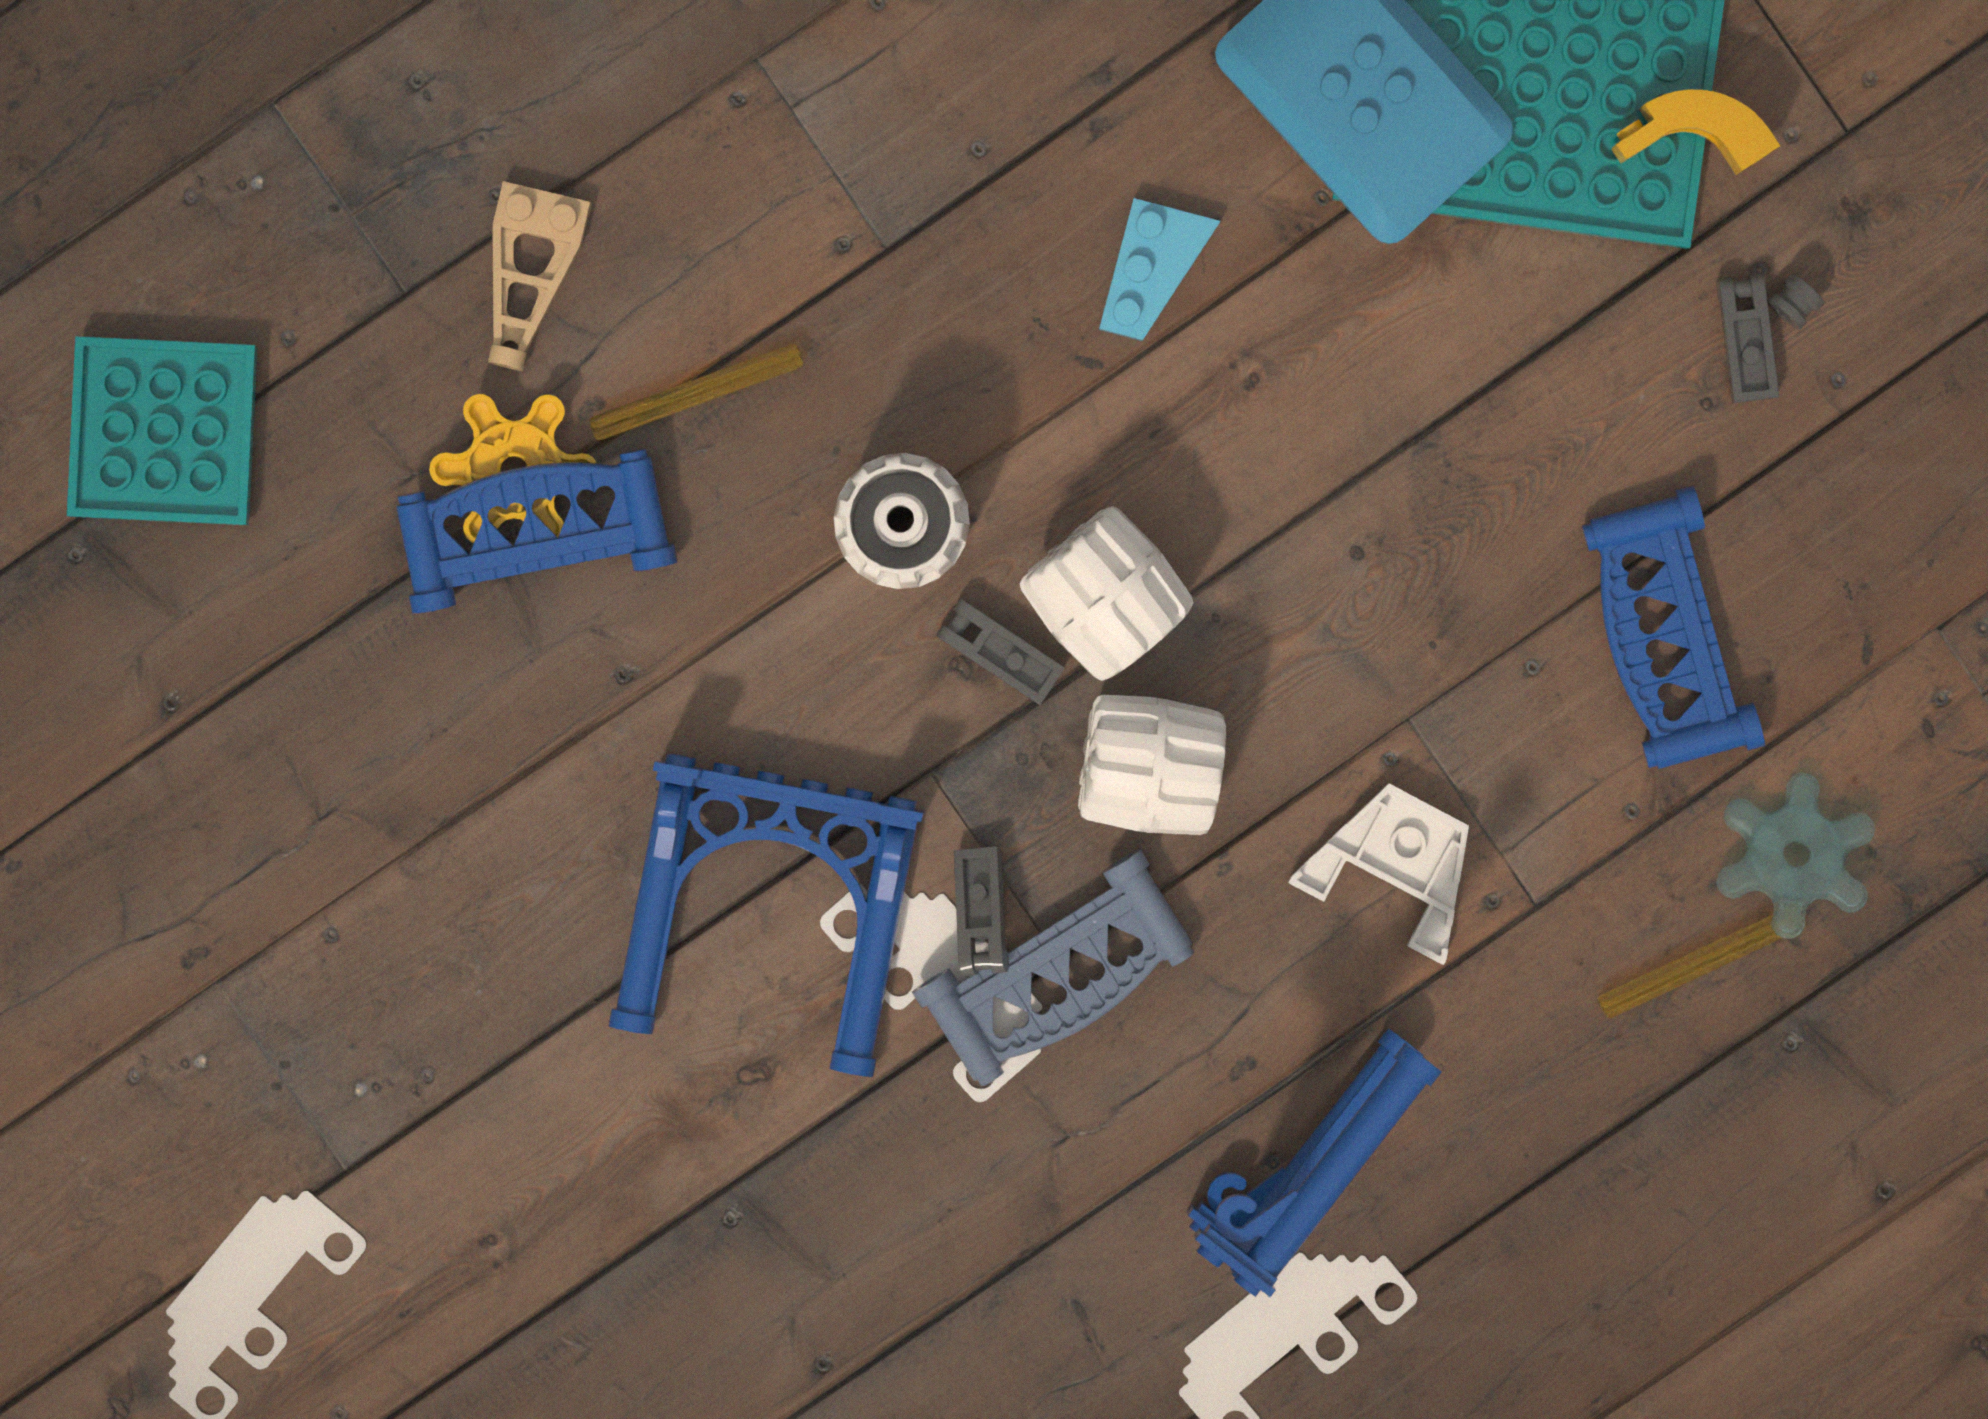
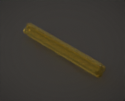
[589,344,803,440]
[1598,905,1807,1018]

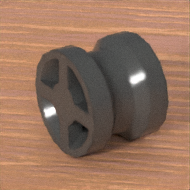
[1767,274,1825,330]

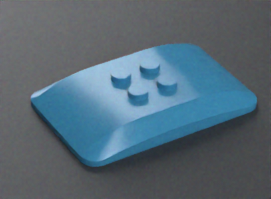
[1215,0,1513,244]

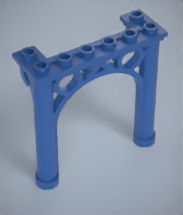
[608,754,925,1077]
[1187,1028,1442,1297]

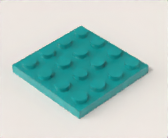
[67,336,258,526]

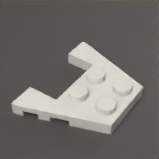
[1288,783,1469,965]

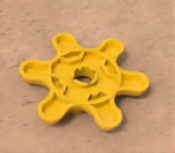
[429,394,597,543]

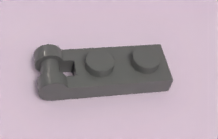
[1716,273,1779,404]
[935,598,1065,705]
[954,846,1009,976]

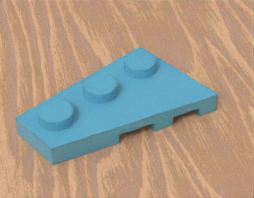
[1099,198,1221,341]

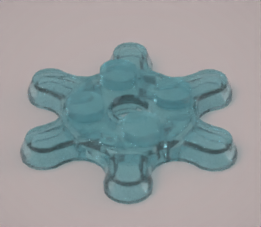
[1716,773,1875,939]

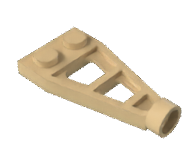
[488,181,592,371]

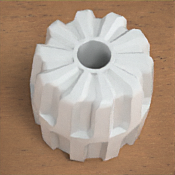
[834,453,970,589]
[1020,506,1194,681]
[1078,695,1226,835]

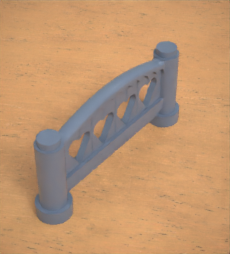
[912,849,1195,1086]

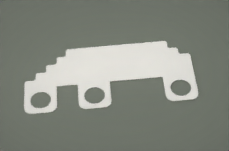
[820,884,1042,1102]
[166,1191,366,1419]
[1179,1252,1417,1419]

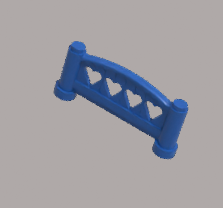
[396,449,678,613]
[1582,485,1765,769]

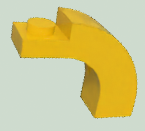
[1611,90,1780,175]

